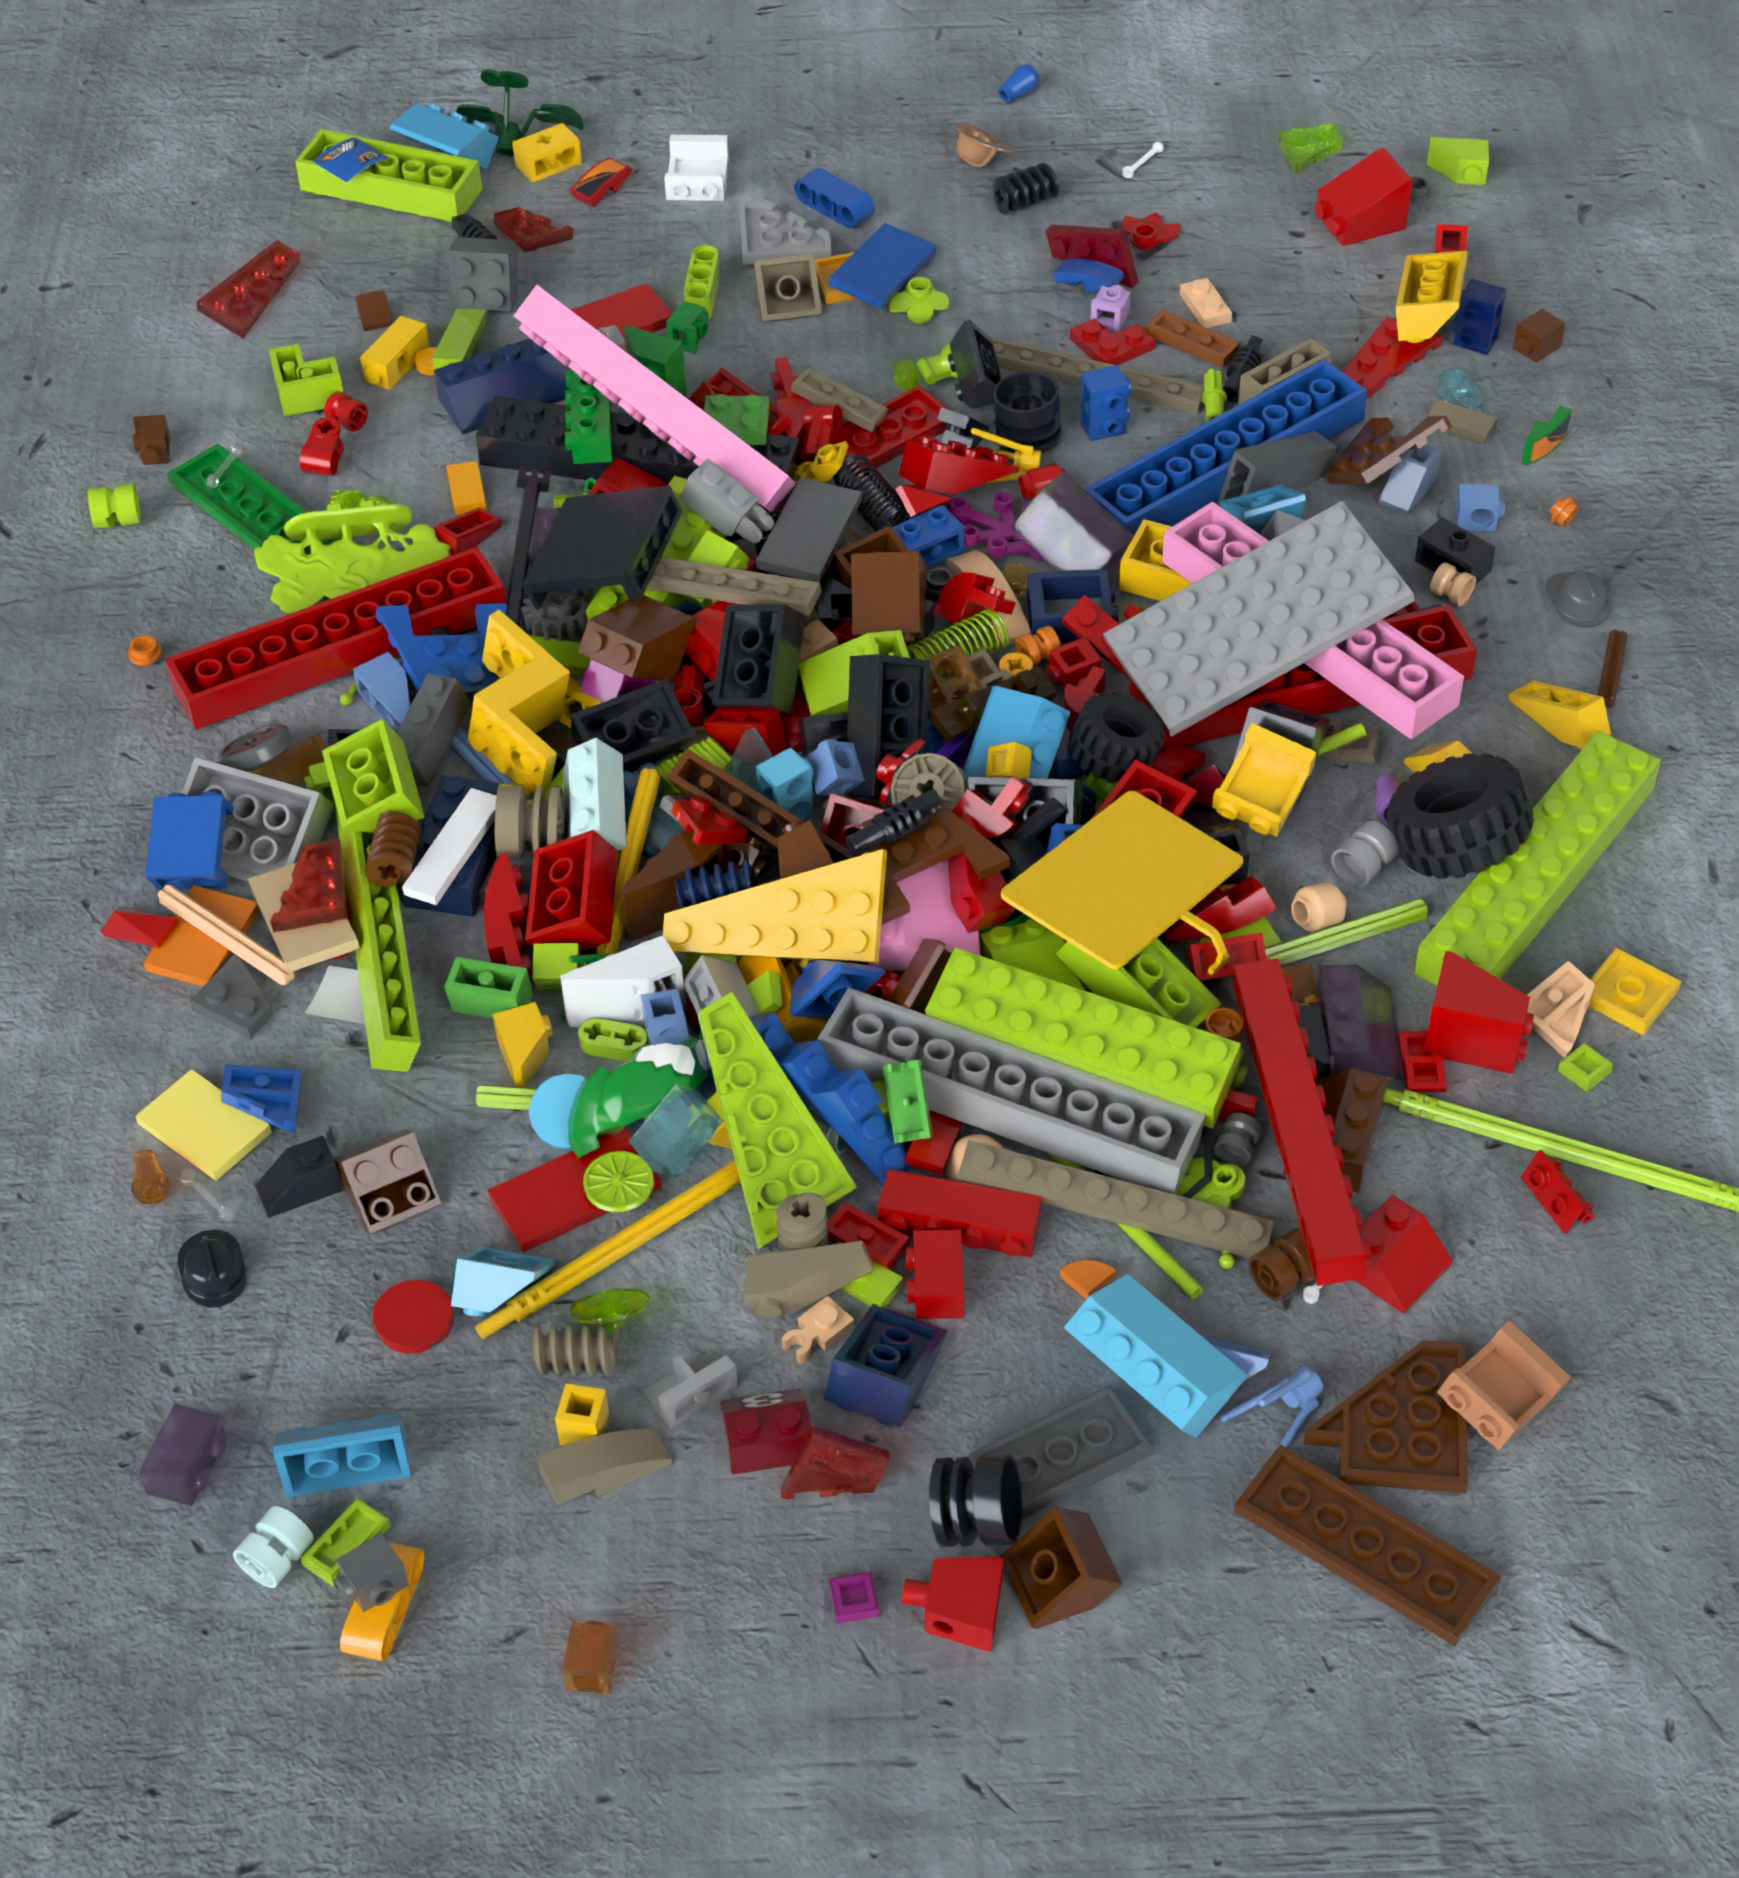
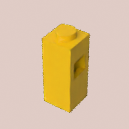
[360,316,430,390]

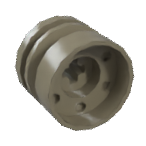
[891,753,969,811]
[495,783,567,859]

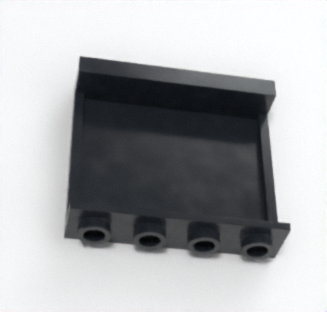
[522,486,683,610]

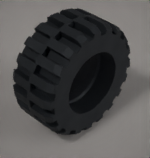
[1387,753,1534,879]

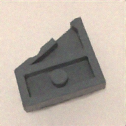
[190,954,273,1039]

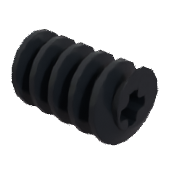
[993,162,1060,215]

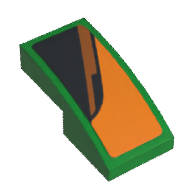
[1521,406,1572,465]

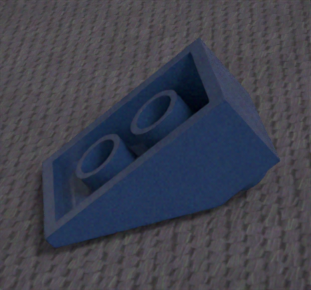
[824,1304,948,1428]

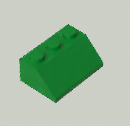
[624,325,687,398]

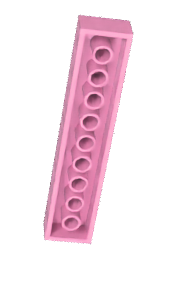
[514,285,796,519]
[1162,502,1464,740]

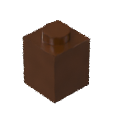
[1513,308,1565,363]

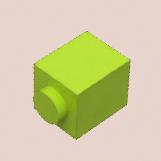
[533,943,588,990]

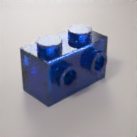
[1451,279,1507,355]

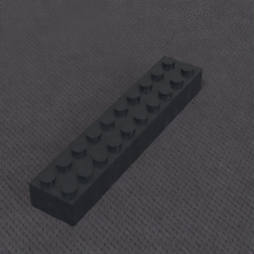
[476,396,801,483]

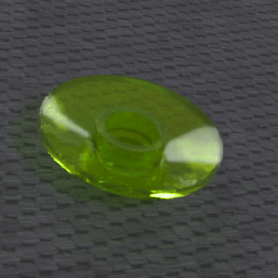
[570,1288,650,1331]

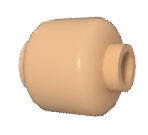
[1291,882,1347,933]

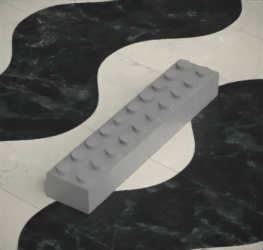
[818,987,1206,1195]

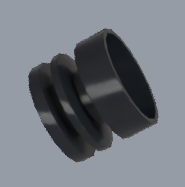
[993,371,1062,453]
[929,1454,1023,1547]

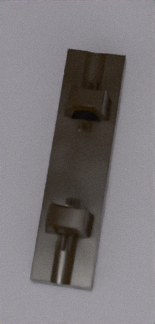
[928,666,1058,744]

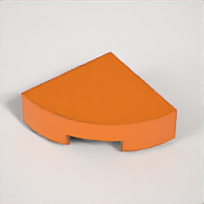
[1060,1260,1116,1300]

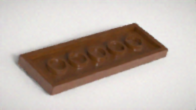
[1234,1444,1501,1647]

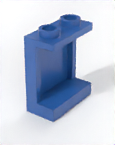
[145,792,234,890]

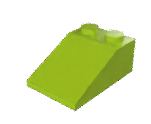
[979,918,1084,990]

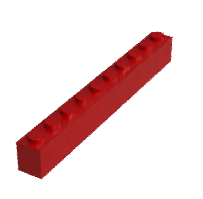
[1233,958,1371,1286]

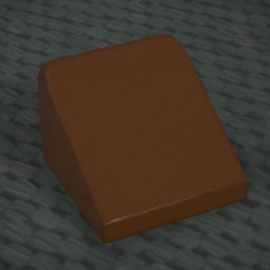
[355,290,393,331]

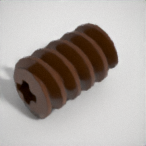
[365,811,422,887]

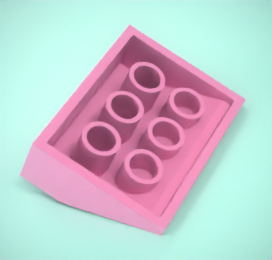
[861,826,980,971]

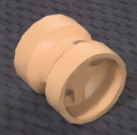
[1430,562,1476,606]

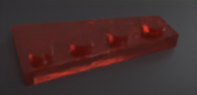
[197,240,300,338]

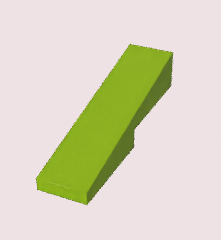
[432,308,489,370]

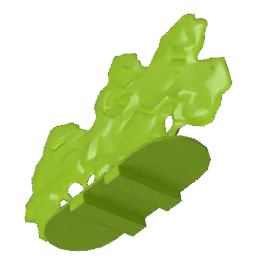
[254,500,451,614]

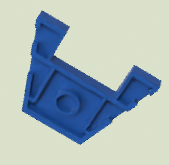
[375,603,507,699]

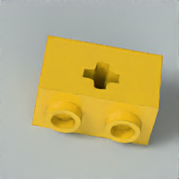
[512,123,582,183]

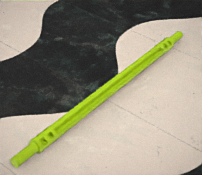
[1384,1088,1739,1212]

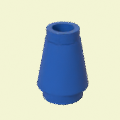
[998,64,1040,103]

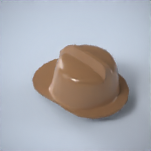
[956,122,1016,167]

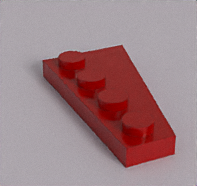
[1342,316,1442,398]

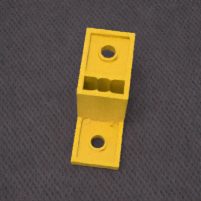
[467,610,570,799]

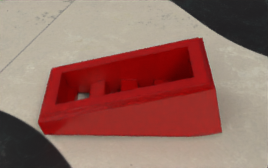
[434,507,502,556]

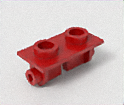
[1521,1150,1594,1234]

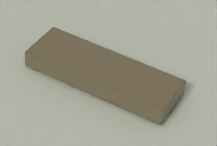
[790,367,888,433]

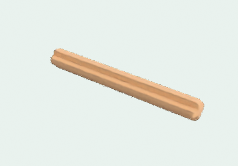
[158,885,296,985]

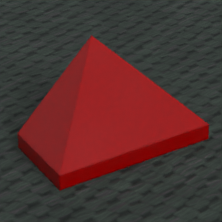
[896,485,952,517]
[101,906,179,948]

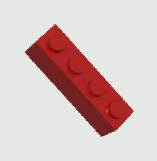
[878,1169,1042,1257]

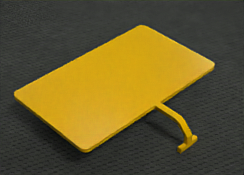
[1001,791,1243,975]

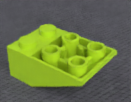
[798,630,910,716]

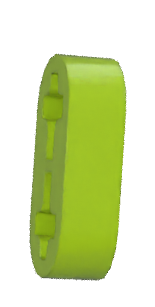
[578,1018,648,1062]

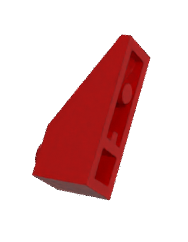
[948,814,1016,933]

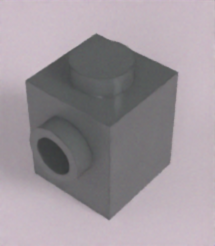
[336,1533,409,1613]

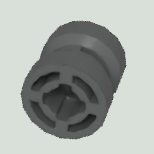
[1214,1113,1263,1167]

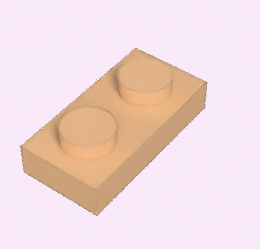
[1180,278,1232,328]

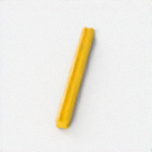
[595,768,661,954]

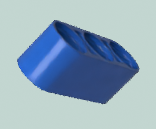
[794,168,875,228]

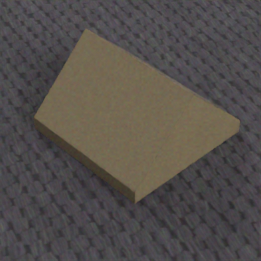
[754,253,822,322]

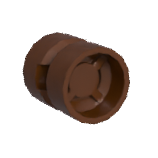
[1249,1228,1314,1301]

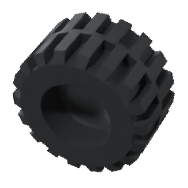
[1068,692,1165,784]

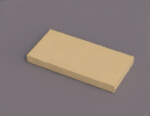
[248,856,359,972]

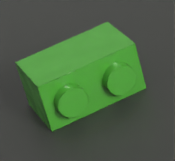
[444,957,533,1019]

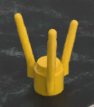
[971,428,1041,483]

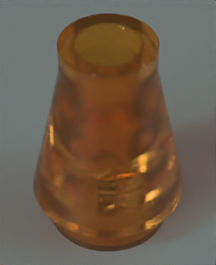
[131,1149,171,1205]

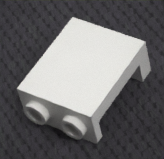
[665,134,729,201]

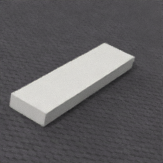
[402,788,497,905]

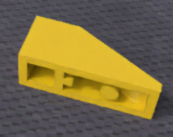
[1508,680,1611,749]

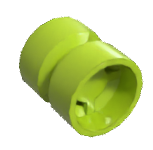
[88,482,141,529]

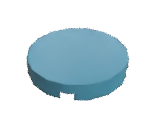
[529,1073,597,1151]

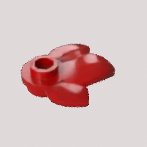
[1121,212,1181,250]

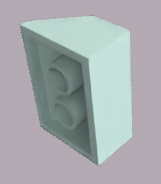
[562,738,627,851]

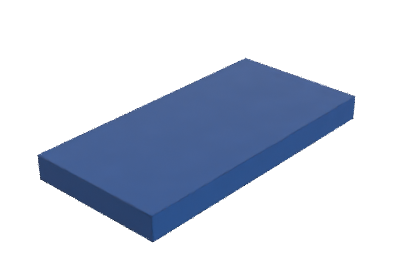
[829,223,937,309]

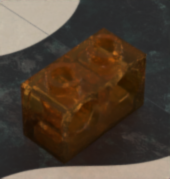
[925,644,983,709]

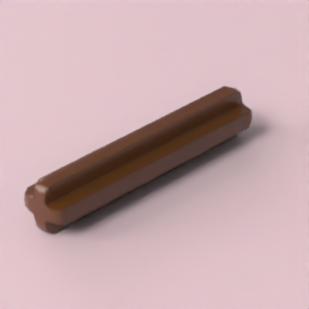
[1597,629,1628,708]

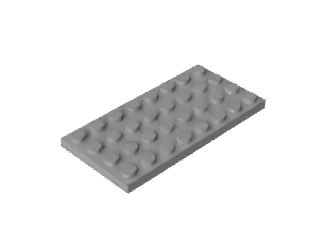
[1103,501,1415,737]

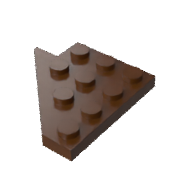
[1304,1340,1468,1493]

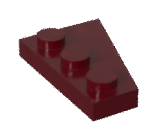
[1045,224,1139,288]

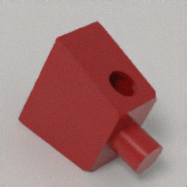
[902,1557,1004,1652]

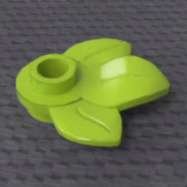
[889,277,949,324]
[1176,1157,1246,1209]

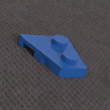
[221,1064,302,1133]

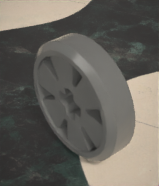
[217,724,293,772]

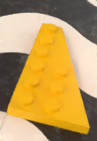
[663,849,887,963]

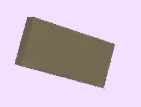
[1426,399,1497,444]

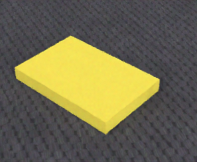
[135,1069,272,1181]

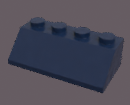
[434,338,571,435]

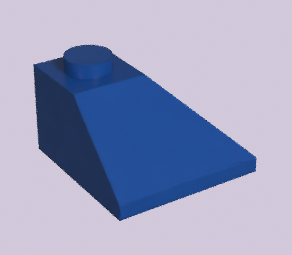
[789,959,886,1019]

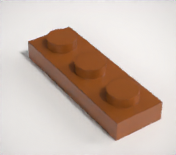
[1145,309,1240,368]

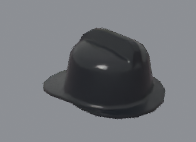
[178,1230,246,1308]

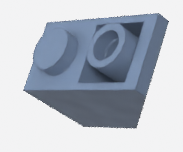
[1379,444,1442,516]

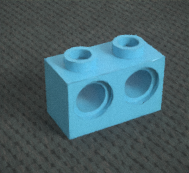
[756,748,815,822]

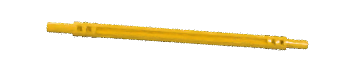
[475,1160,741,1340]

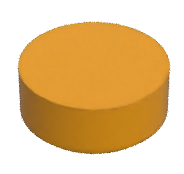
[415,347,437,376]

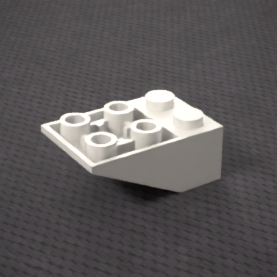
[560,935,686,1027]

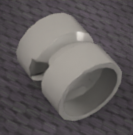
[1331,821,1399,887]

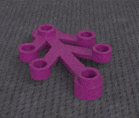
[946,492,1058,561]

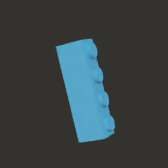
[1064,1274,1248,1439]

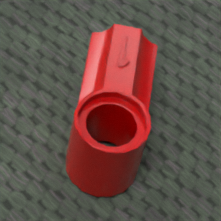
[800,404,843,463]
[674,665,706,727]

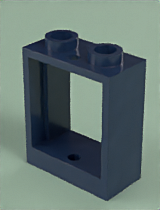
[1027,570,1119,642]

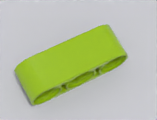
[684,245,720,321]

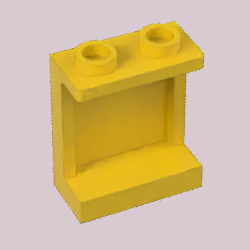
[1212,723,1317,837]

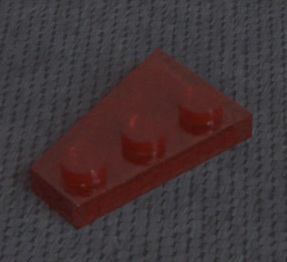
[270,839,346,933]

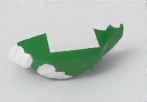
[568,1034,712,1159]

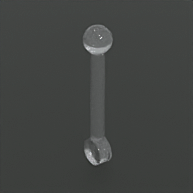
[207,444,244,488]
[180,1169,234,1221]

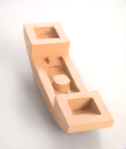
[946,550,1031,646]

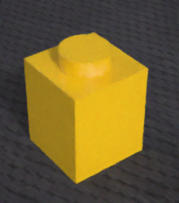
[555,1383,610,1445]

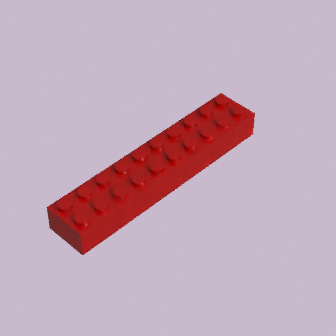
[165,546,506,730]
[1129,605,1477,752]

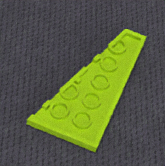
[697,992,857,1250]

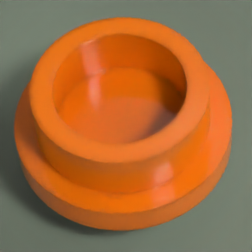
[1549,496,1580,527]
[128,635,162,666]

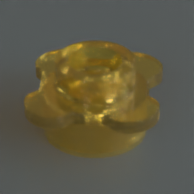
[1003,562,1035,594]

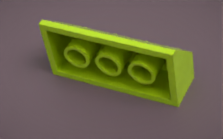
[1056,938,1222,1028]

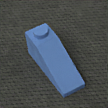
[353,652,411,731]

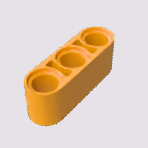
[340,1541,425,1662]

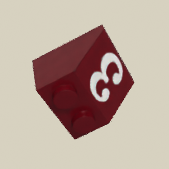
[720,1388,814,1475]

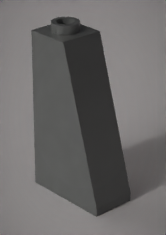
[1217,431,1337,507]

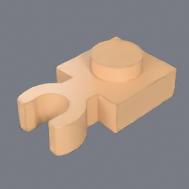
[782,1296,855,1364]

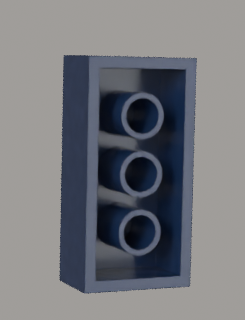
[401,775,500,917]

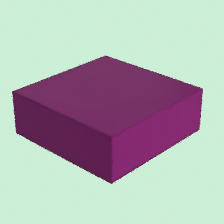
[829,1571,879,1624]

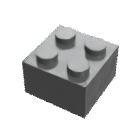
[448,237,518,311]

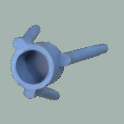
[1220,1366,1323,1448]

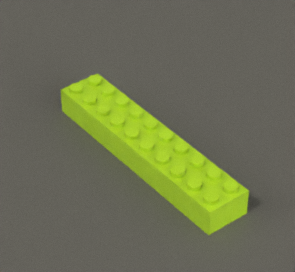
[1414,730,1661,986]

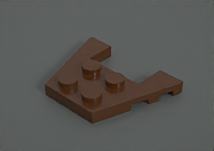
[1324,416,1452,484]
[862,804,1010,925]

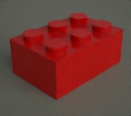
[525,830,618,952]

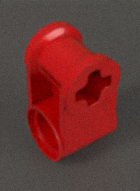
[299,417,344,476]

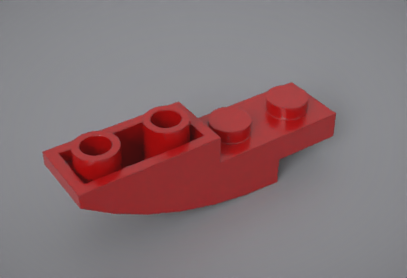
[771,357,810,456]
[484,852,533,977]

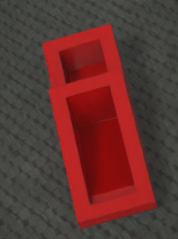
[1162,875,1277,941]

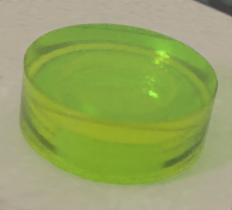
[893,358,919,392]

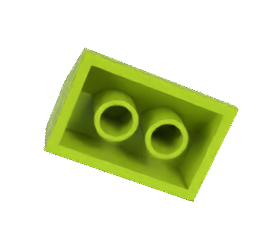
[322,718,425,833]

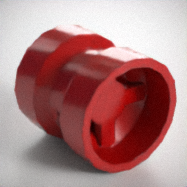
[324,391,369,432]

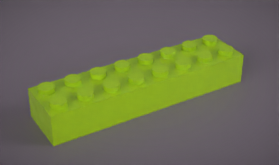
[925,947,1241,1128]

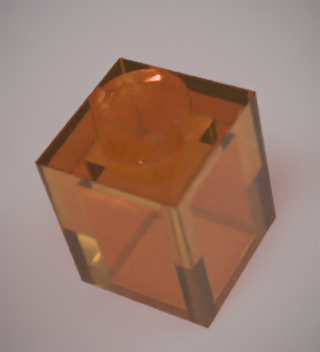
[562,1621,618,1695]

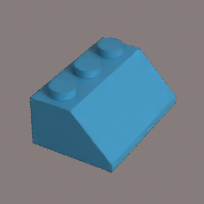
[389,103,499,169]
[963,686,1070,779]
[273,1413,411,1498]

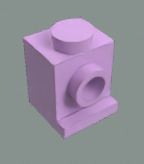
[1091,285,1131,332]

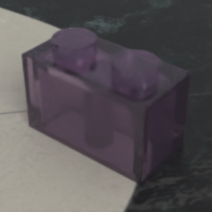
[139,1404,228,1506]

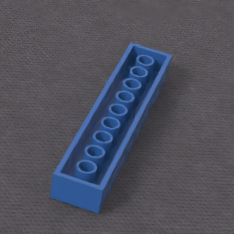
[1082,359,1367,553]

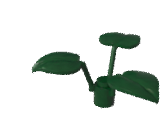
[456,69,584,156]

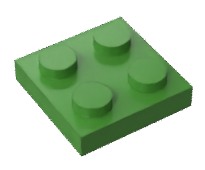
[704,394,769,445]

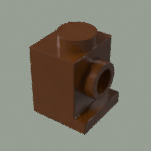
[133,414,171,465]

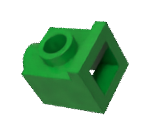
[666,301,709,354]

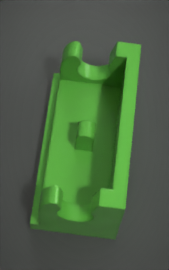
[882,1060,933,1143]

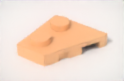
[1527,961,1595,1058]

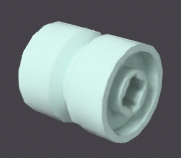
[233,1506,314,1588]

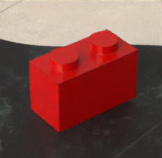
[906,1229,964,1319]

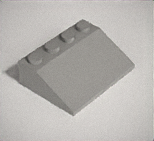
[182,757,335,883]

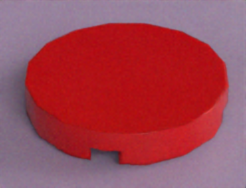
[373,1280,454,1354]

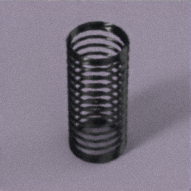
[833,454,914,532]

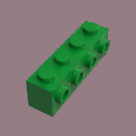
[565,369,612,464]

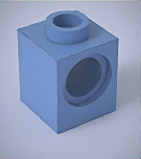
[1455,484,1505,531]
[806,739,865,796]

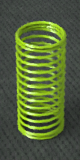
[906,609,1009,682]

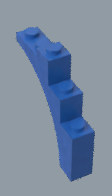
[749,1013,912,1187]

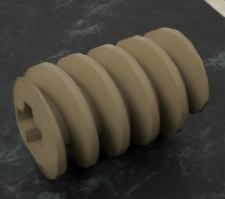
[776,1193,828,1252]
[533,1323,619,1377]

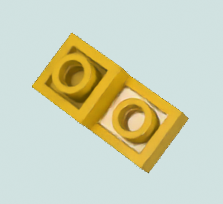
[793,441,848,484]

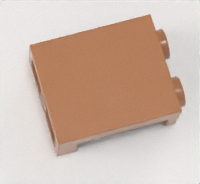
[1437,1320,1572,1451]

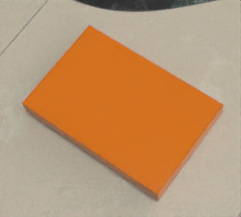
[143,885,260,987]

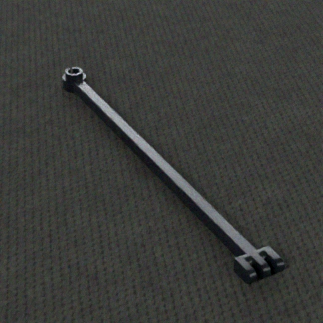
[494,465,551,682]

